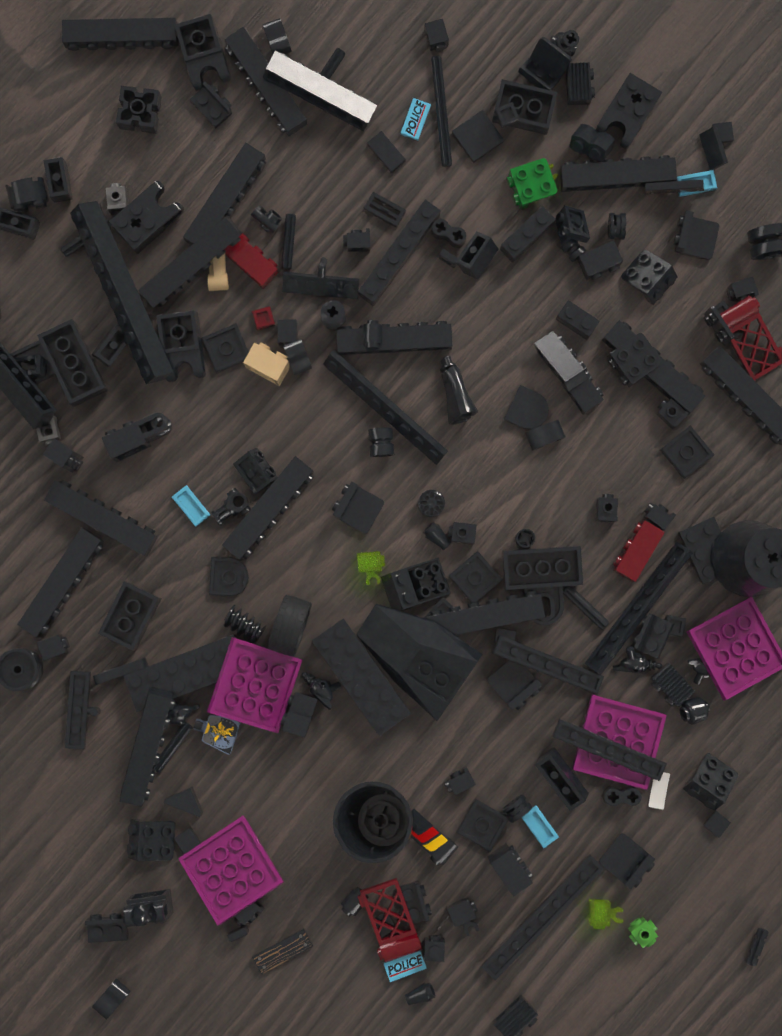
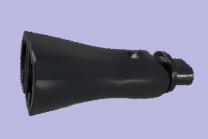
[440,356,478,425]

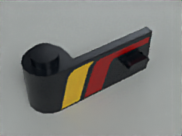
[410,809,458,865]

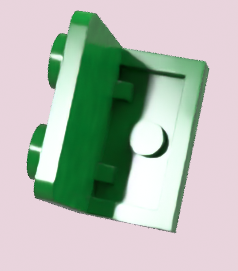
[507,158,557,210]

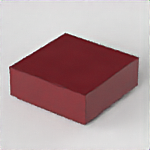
[252,306,275,330]

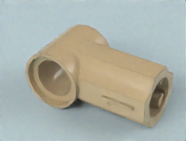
[208,254,229,291]

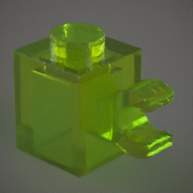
[357,551,385,586]
[589,899,624,929]

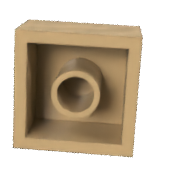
[243,342,290,386]

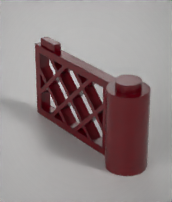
[720,296,782,381]
[358,878,423,963]

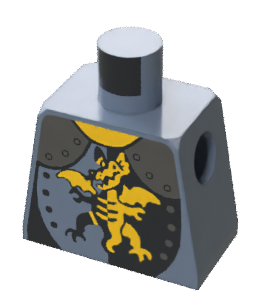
[193,714,241,755]

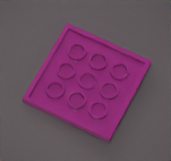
[687,597,782,701]
[207,637,302,733]
[572,695,667,790]
[178,816,284,926]

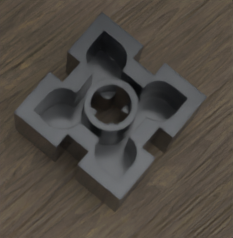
[116,86,162,134]

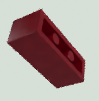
[225,233,279,289]
[613,520,665,582]

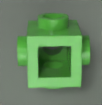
[628,917,658,948]

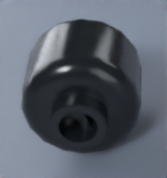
[680,697,710,725]

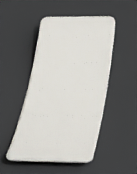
[649,772,670,810]

